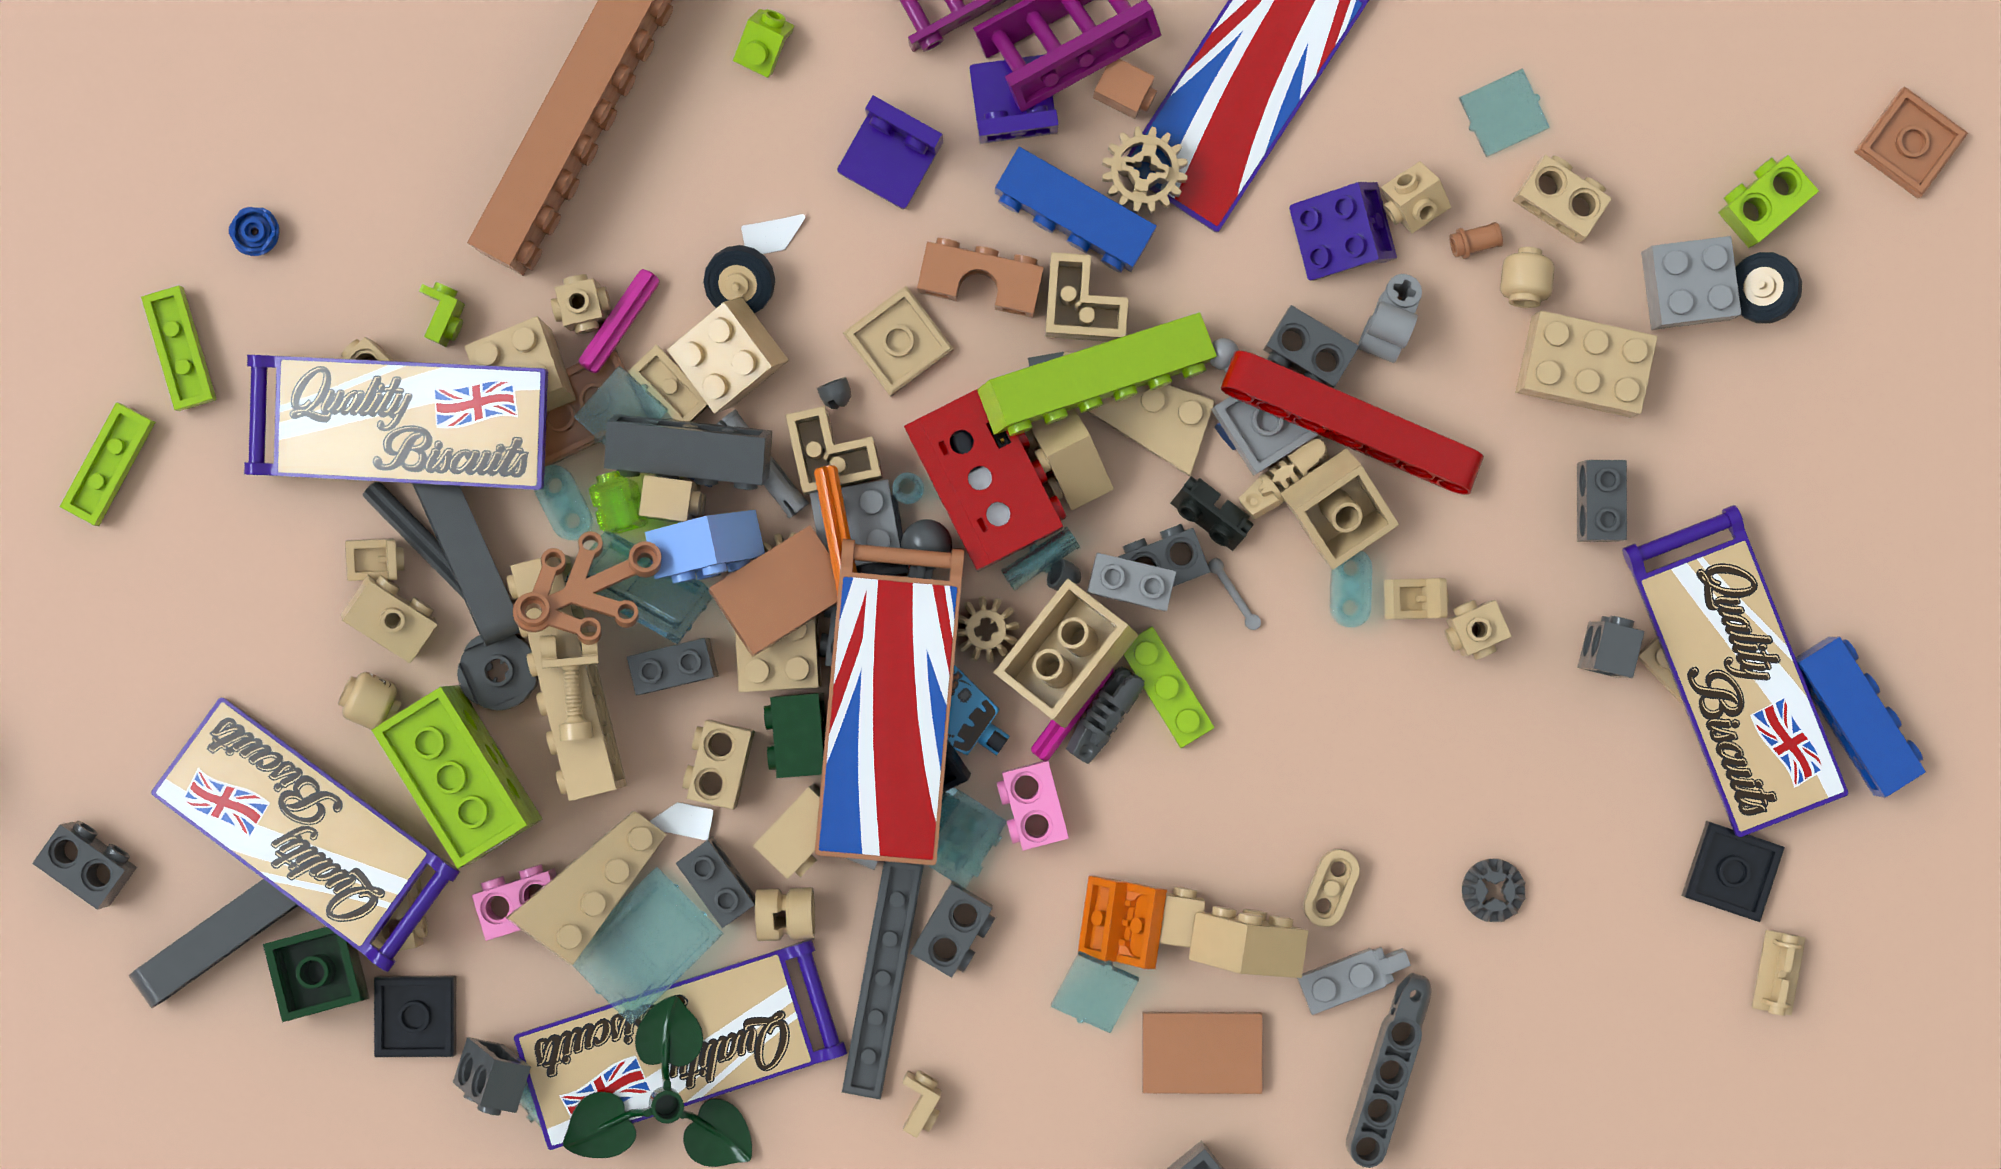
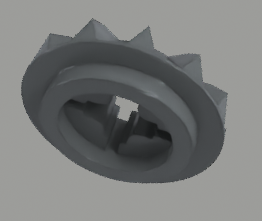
[1462,859,1526,922]

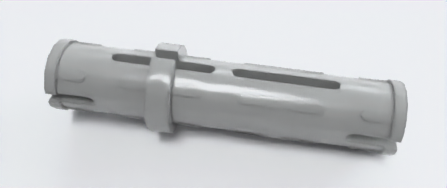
[716,409,809,519]

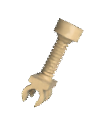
[539,631,599,741]

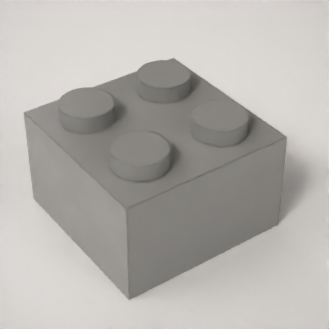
[1641,236,1741,330]

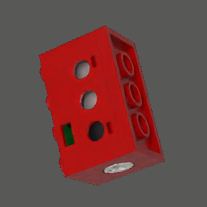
[904,389,1067,572]

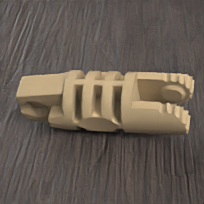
[1239,438,1330,519]

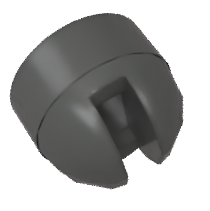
[817,377,851,409]
[1047,558,1081,591]

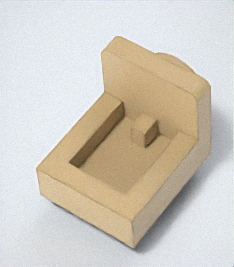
[345,538,404,581]
[1384,578,1449,619]
[902,1070,942,1138]

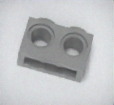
[1087,553,1176,611]

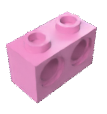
[997,760,1069,851]
[472,864,557,941]

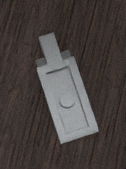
[1297,947,1411,1015]

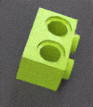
[1718,155,1819,248]

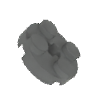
[457,634,539,710]

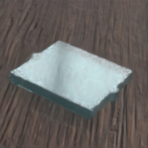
[1459,68,1550,157]
[574,366,669,445]
[1051,951,1139,1033]

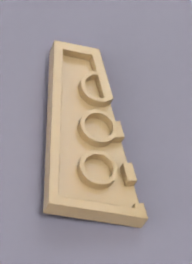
[1063,351,1215,476]
[506,811,667,965]

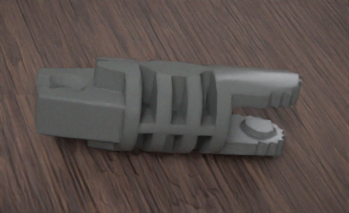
[1066,666,1145,764]

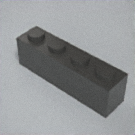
[604,414,772,490]

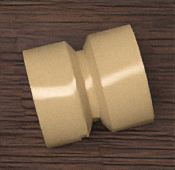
[755,887,815,941]

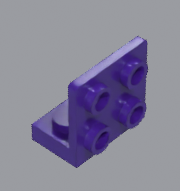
[969,55,1059,144]
[837,95,943,209]
[1289,182,1397,280]

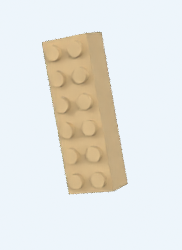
[507,555,627,801]

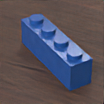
[995,147,1157,273]
[1795,637,1926,798]

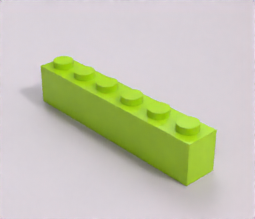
[977,312,1217,436]

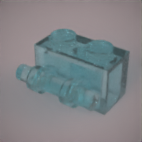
[928,788,1007,889]

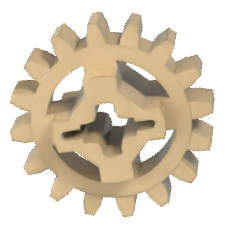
[1102,126,1188,214]

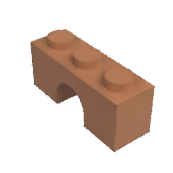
[917,238,1044,318]

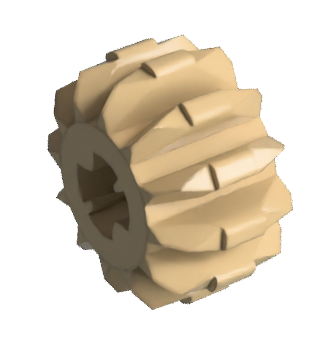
[957,596,1020,663]

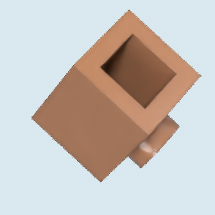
[1093,59,1157,119]

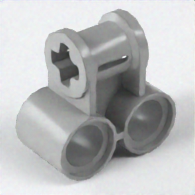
[1358,274,1422,363]

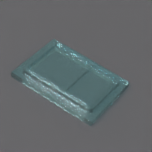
[565,530,713,644]
[572,867,723,1025]

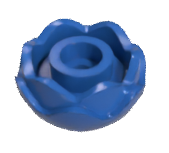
[229,207,280,256]

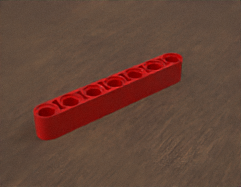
[1221,350,1484,495]

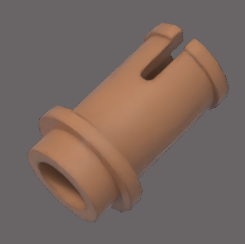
[1449,222,1503,259]

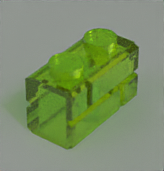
[588,471,649,535]

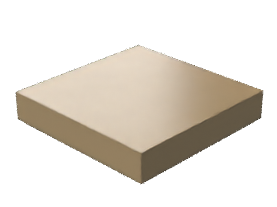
[843,286,954,397]

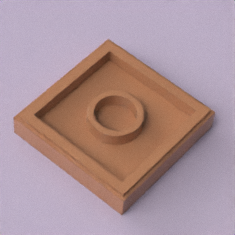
[1854,86,1968,199]

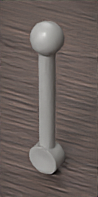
[1208,558,1261,630]

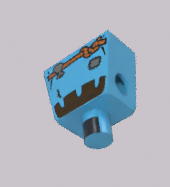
[948,665,1010,756]

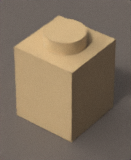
[1159,887,1206,948]

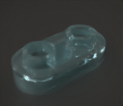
[534,465,593,541]
[1330,551,1372,628]

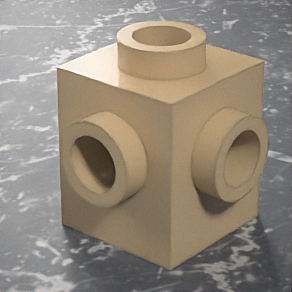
[1381,161,1451,233]
[551,274,611,334]
[1444,599,1512,660]

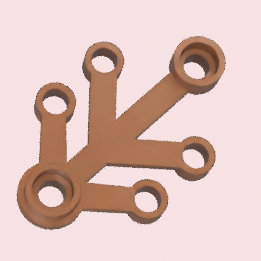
[513,531,662,645]

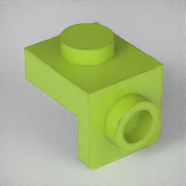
[733,9,794,78]
[419,282,465,347]

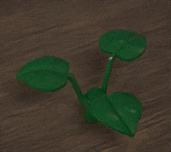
[563,996,752,1167]

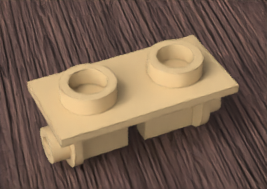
[1752,930,1806,1016]

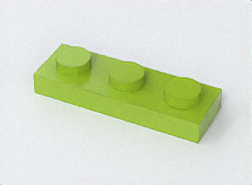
[141,285,217,411]
[59,402,155,526]
[1123,626,1215,748]

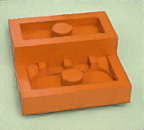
[1077,876,1167,969]

